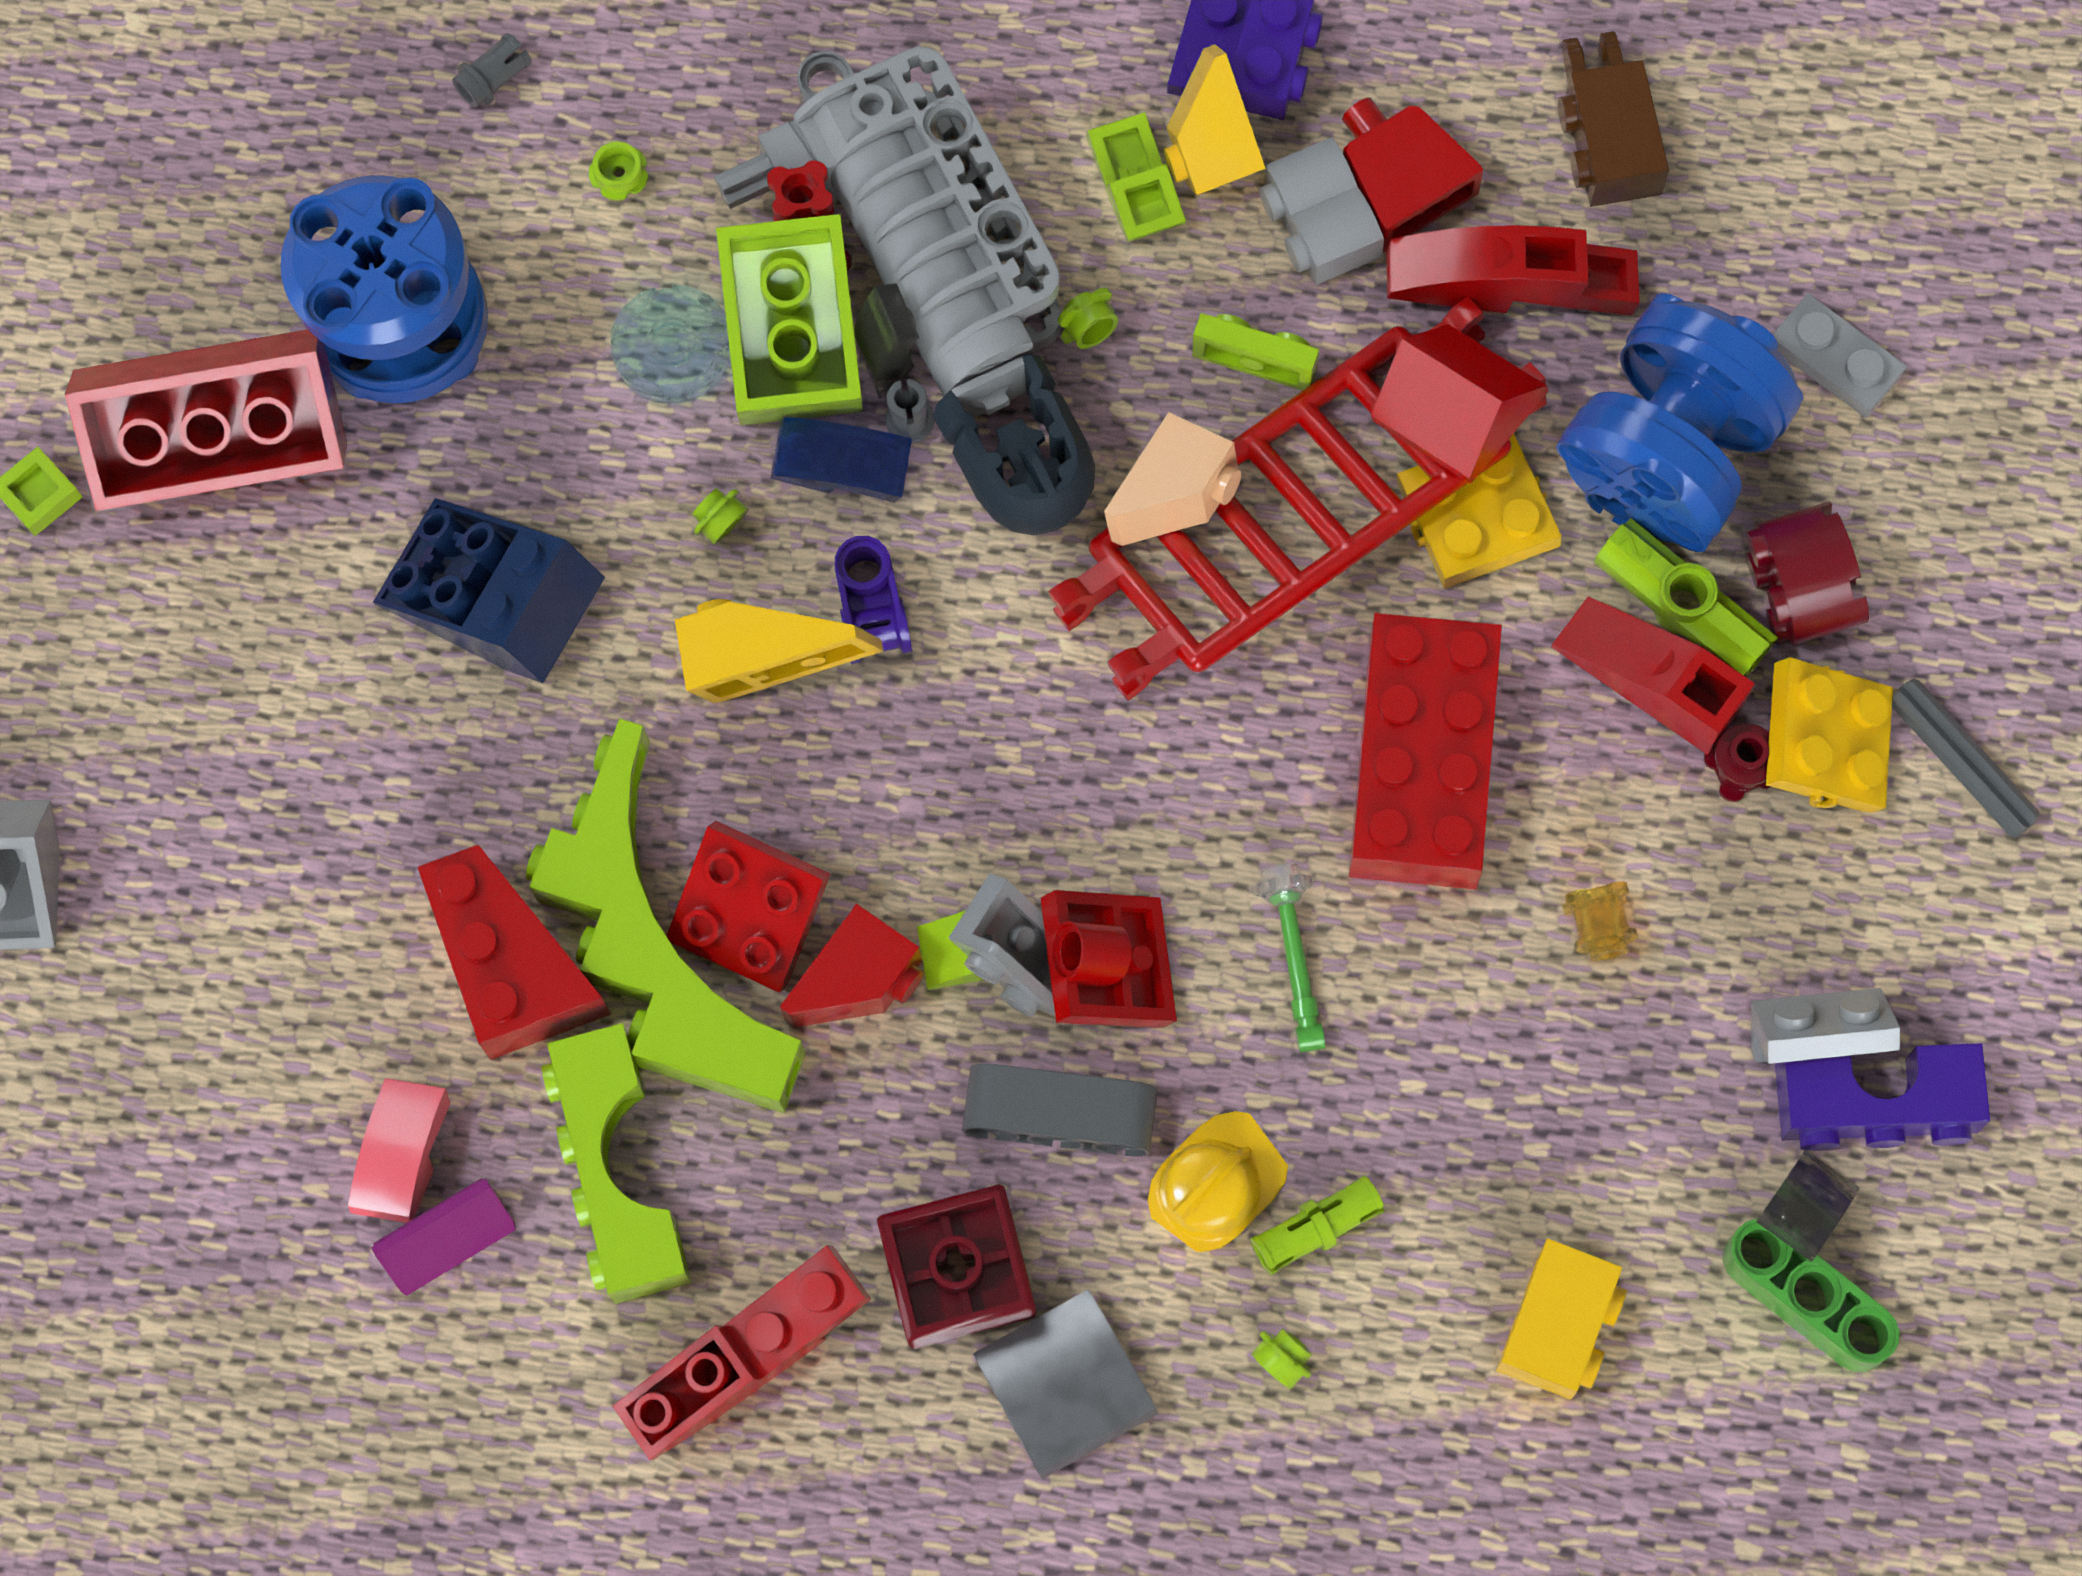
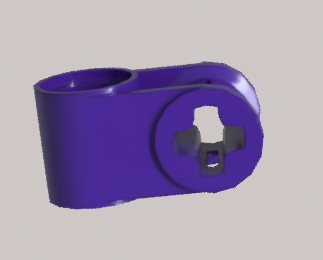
[835,536,913,664]

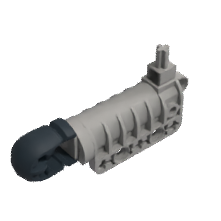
[714,47,1095,536]

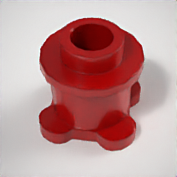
[767,160,835,221]

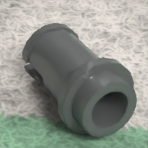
[452,33,532,107]
[885,379,934,444]

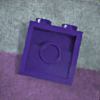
[1167,0,1323,121]

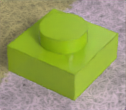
[0,446,82,537]

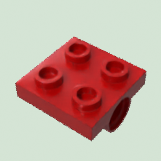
[666,820,831,993]
[1040,890,1177,1028]

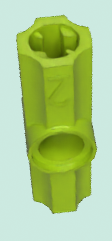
[1594,518,1778,677]

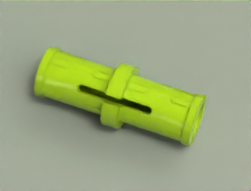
[1250,1175,1385,1276]

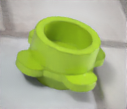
[1057,288,1118,349]

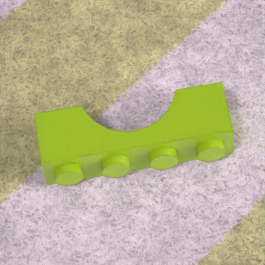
[541,1023,692,1304]

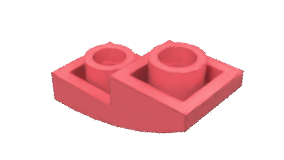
[348,1078,451,1223]

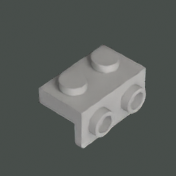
[949,873,1055,1017]
[1751,988,1900,1064]

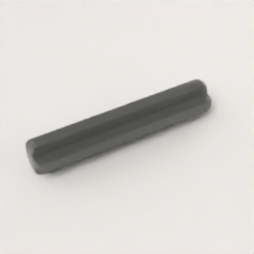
[1892,679,2040,838]

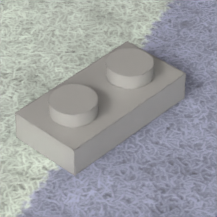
[1773,293,1907,419]

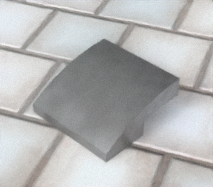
[973,1289,1158,1479]

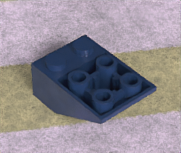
[373,498,605,683]

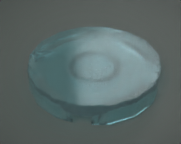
[611,285,731,404]

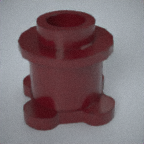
[1704,723,1772,802]

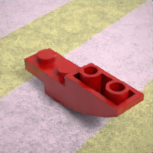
[1386,225,1640,316]
[612,1245,871,1460]

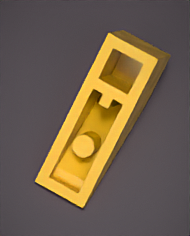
[674,599,883,703]

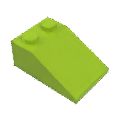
[716,214,863,426]

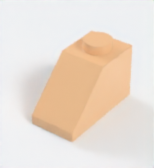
[1104,412,1241,546]

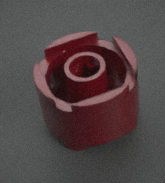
[1745,501,1869,645]

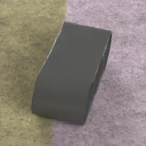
[962,1064,1158,1157]

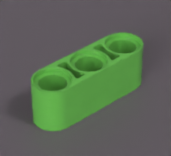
[1723,1218,1899,1372]

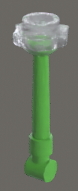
[1250,863,1325,1053]

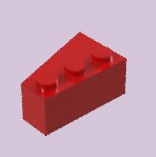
[417,845,612,1060]

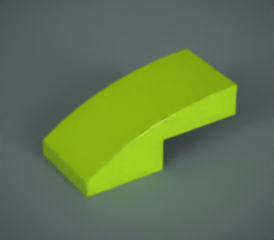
[1086,112,1186,243]

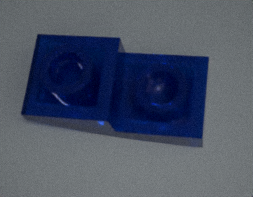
[770,417,912,503]

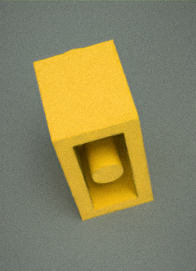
[1496,1238,1627,1400]

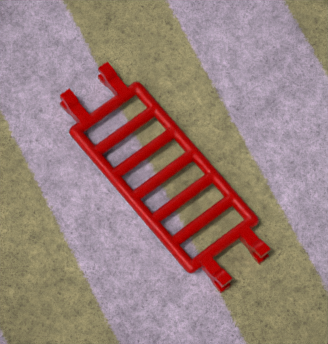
[1048,296,1547,701]

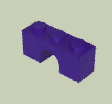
[1775,1043,1990,1151]

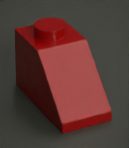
[780,903,924,1028]

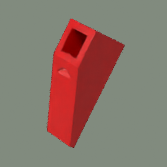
[1551,596,1755,755]

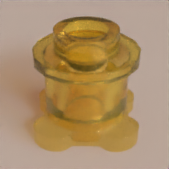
[1562,881,1639,962]

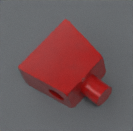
[1342,97,1484,253]

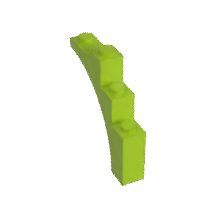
[526,718,806,1114]

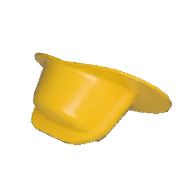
[1147,1111,1289,1252]

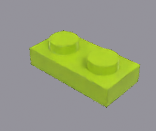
[1192,313,1319,391]

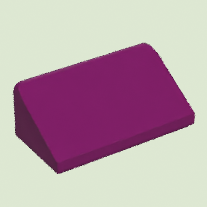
[371,1178,516,1296]

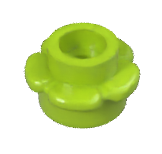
[588,141,648,201]
[692,488,749,545]
[1251,1328,1313,1389]

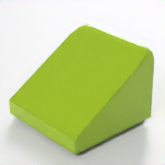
[917,910,983,990]

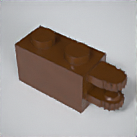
[1558,31,1669,207]

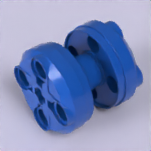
[280,175,488,403]
[1556,293,1804,552]

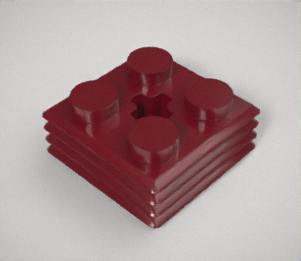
[877,1184,1036,1349]

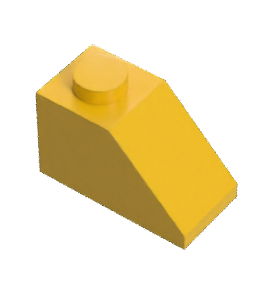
[1163,44,1266,195]

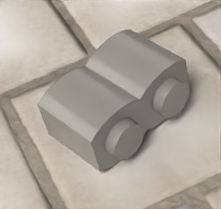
[1259,137,1384,285]

